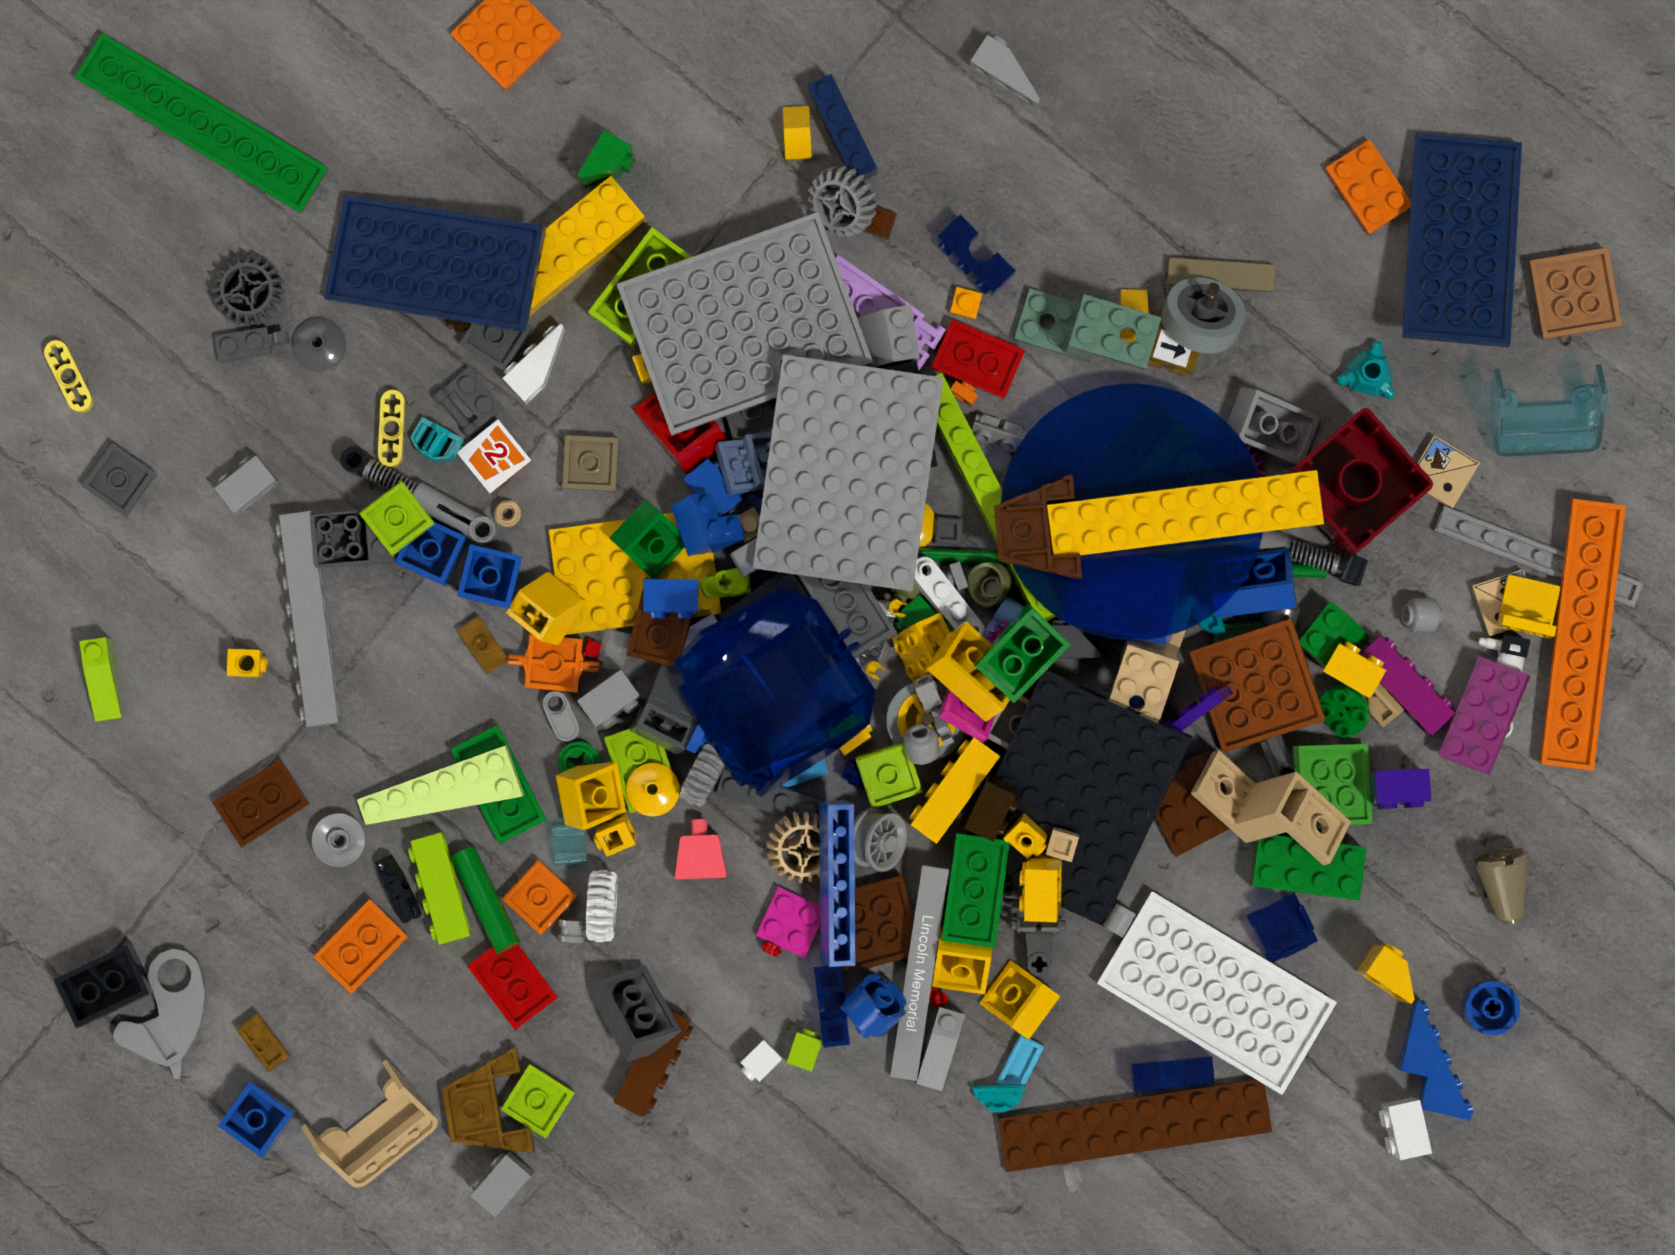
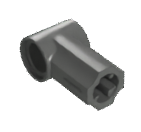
[1259,735,1294,778]

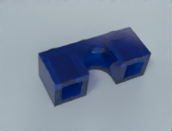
[937,214,1016,297]
[814,965,850,1048]
[1129,1055,1215,1092]

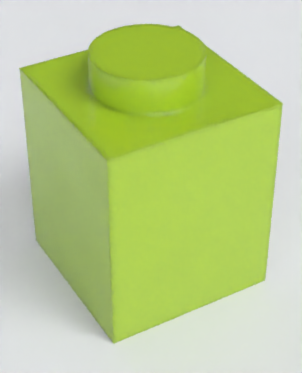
[786,1028,823,1072]

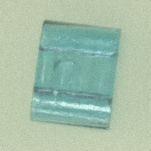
[552,823,588,867]

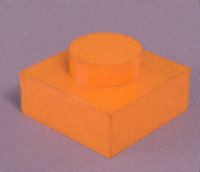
[951,381,978,408]

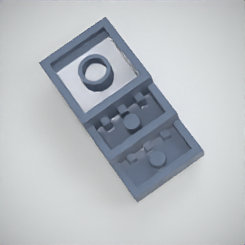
[715,428,773,495]

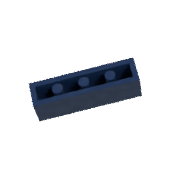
[807,74,878,181]

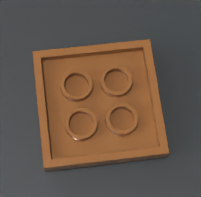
[1528,248,1622,340]

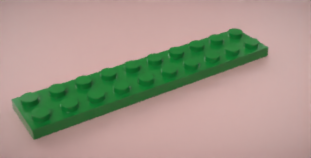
[74,33,329,214]

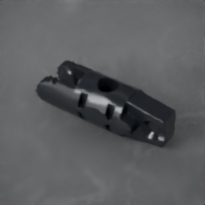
[376,855,422,924]

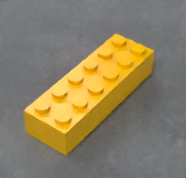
[529,176,646,317]

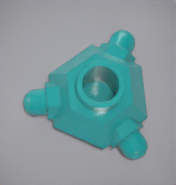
[1337,341,1395,399]

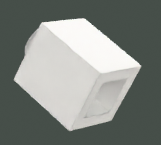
[741,1039,783,1082]

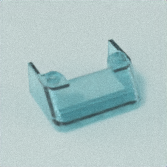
[1491,364,1608,457]

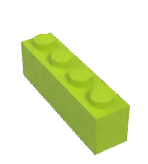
[408,832,473,945]

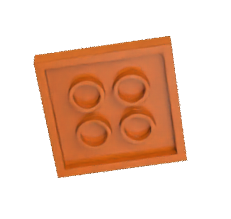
[450,0,563,91]

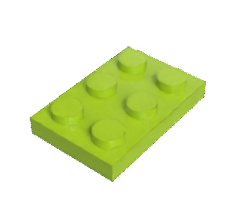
[604,729,680,814]

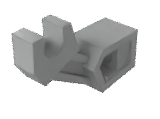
[914,673,954,746]

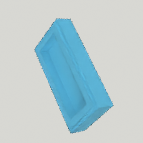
[996,1034,1044,1084]

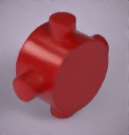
[582,638,605,661]
[761,941,782,957]

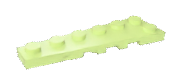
[357,745,524,825]

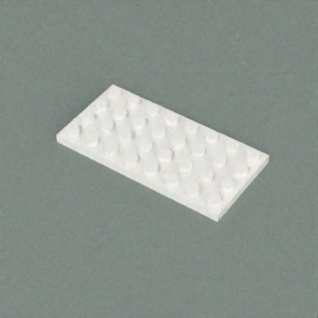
[1097,891,1337,1095]

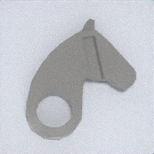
[113,949,206,1079]

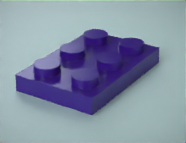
[1165,685,1233,731]

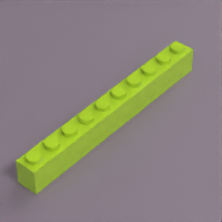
[936,373,1063,621]

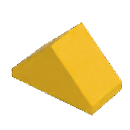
[783,106,812,160]

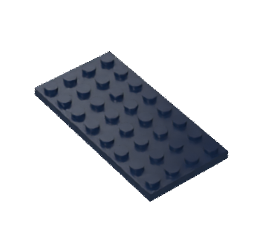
[1402,133,1522,347]
[324,195,547,332]

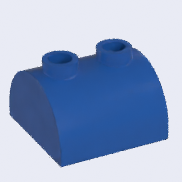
[457,544,522,609]

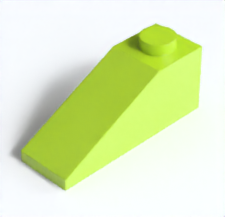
[79,637,122,722]

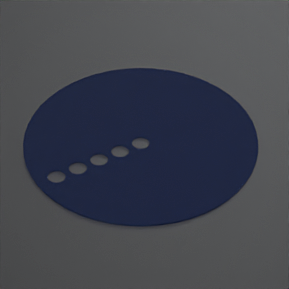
[1001,383,1263,640]

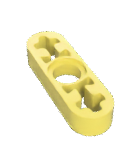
[44,340,94,413]
[378,390,406,468]

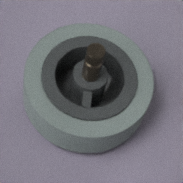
[1162,277,1246,353]

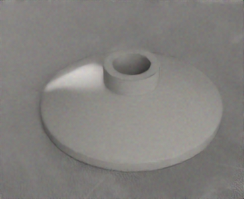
[312,813,366,867]

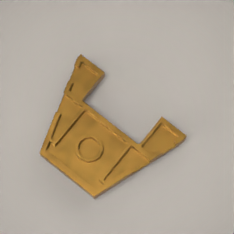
[442,1048,535,1153]

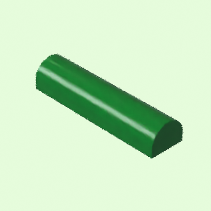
[451,847,521,955]

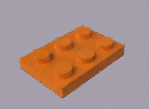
[1325,139,1410,235]
[313,899,409,994]

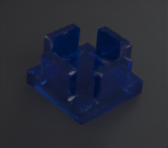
[1246,892,1318,963]

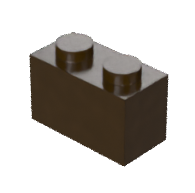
[964,774,1020,842]

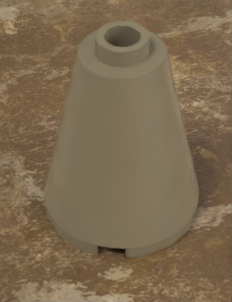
[1474,848,1529,924]

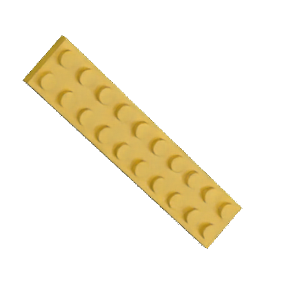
[1047,470,1324,556]

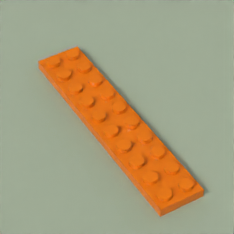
[1539,499,1626,771]

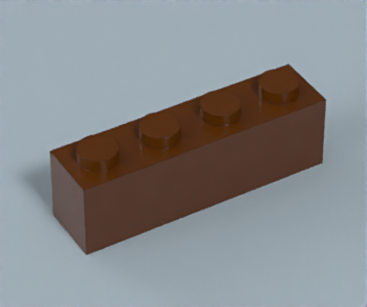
[613,1008,694,1117]

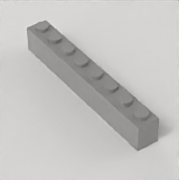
[276,511,342,728]

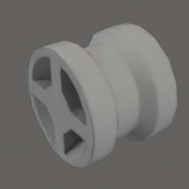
[557,920,586,943]

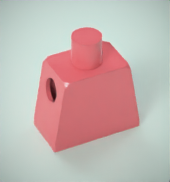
[675,819,727,879]

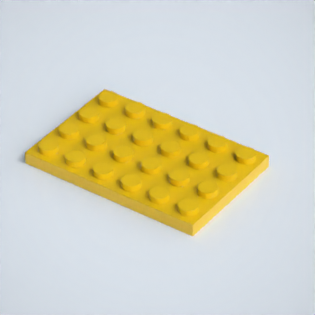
[549,513,721,636]

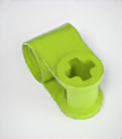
[700,568,752,599]

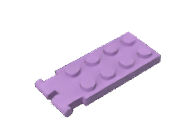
[835,255,947,370]

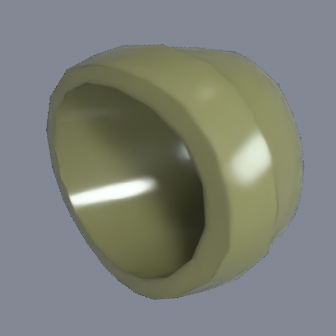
[968,562,1011,608]

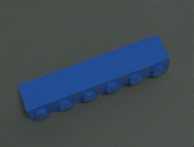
[819,800,855,967]

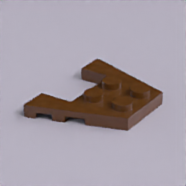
[994,475,1082,580]

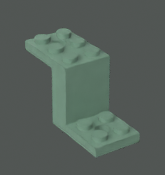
[1014,288,1162,370]

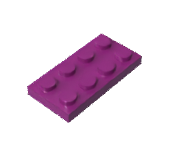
[1438,656,1530,776]

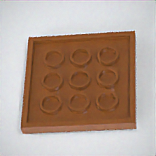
[1189,618,1326,753]

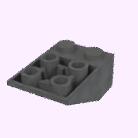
[311,510,399,568]
[629,664,711,754]

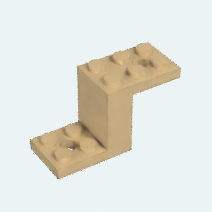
[1109,591,1197,721]
[1191,750,1351,865]

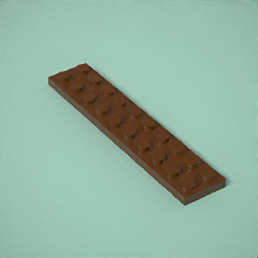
[998,1079,1272,1172]

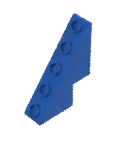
[1398,1000,1474,1121]

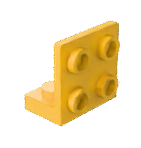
[1496,575,1560,639]
[892,613,950,683]

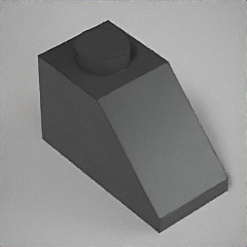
[1052,620,1100,659]

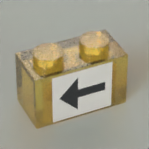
[1148,327,1200,377]

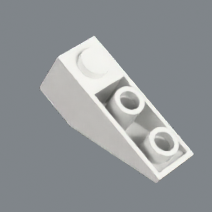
[503,324,565,405]

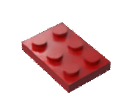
[931,319,1025,400]
[467,944,559,1030]

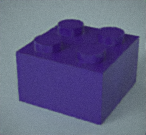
[1370,769,1431,810]

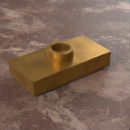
[457,616,509,675]
[236,1013,291,1072]

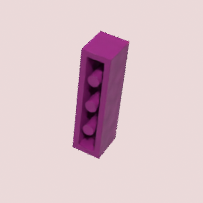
[1360,636,1455,736]

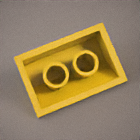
[1356,944,1415,1004]

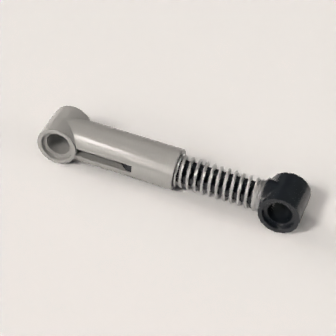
[340,446,498,545]
[1212,531,1368,586]

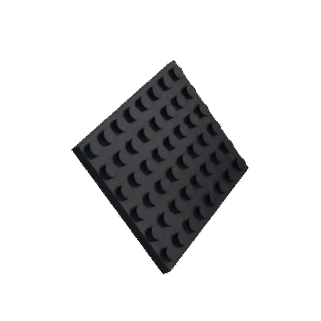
[968,670,1192,925]

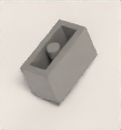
[214,456,279,516]

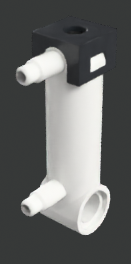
[1478,634,1530,738]

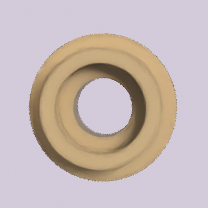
[494,500,521,527]

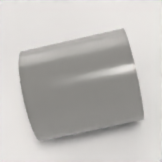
[1102,903,1136,938]

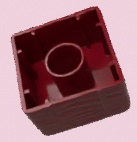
[1287,408,1434,554]

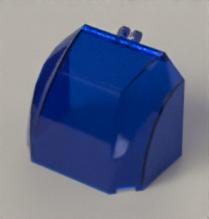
[674,588,876,797]

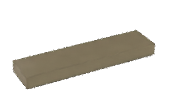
[1167,258,1275,292]

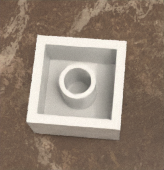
[1378,1097,1432,1160]

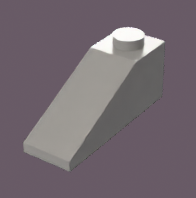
[969,35,1040,108]
[916,1006,965,1091]

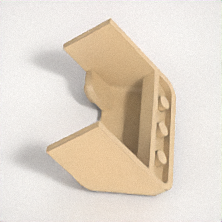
[301,1060,438,1188]

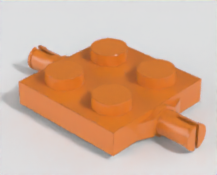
[508,634,600,693]

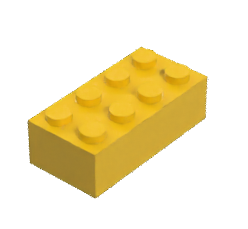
[909,738,1000,844]

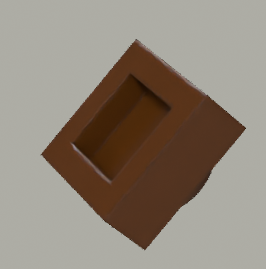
[863,206,897,240]

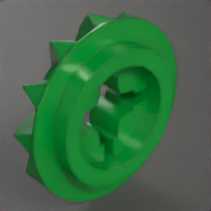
[557,742,601,773]

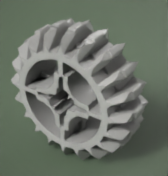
[807,166,878,237]
[680,736,733,807]

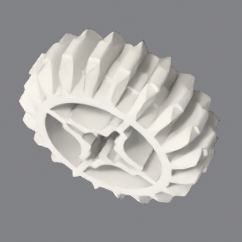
[586,870,618,942]

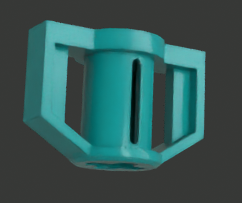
[410,417,464,463]

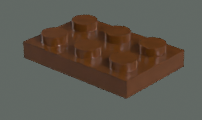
[626,577,691,668]
[212,759,310,848]

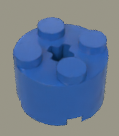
[841,974,906,1038]
[1461,980,1520,1035]

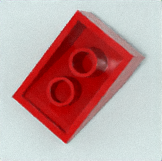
[633,392,728,474]

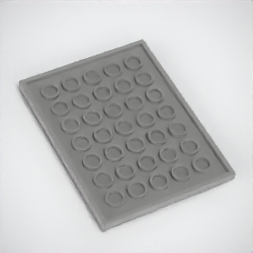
[617,212,873,436]
[753,354,943,591]

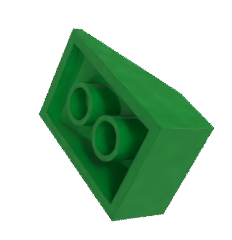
[975,603,1071,703]

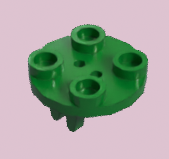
[1320,685,1371,738]

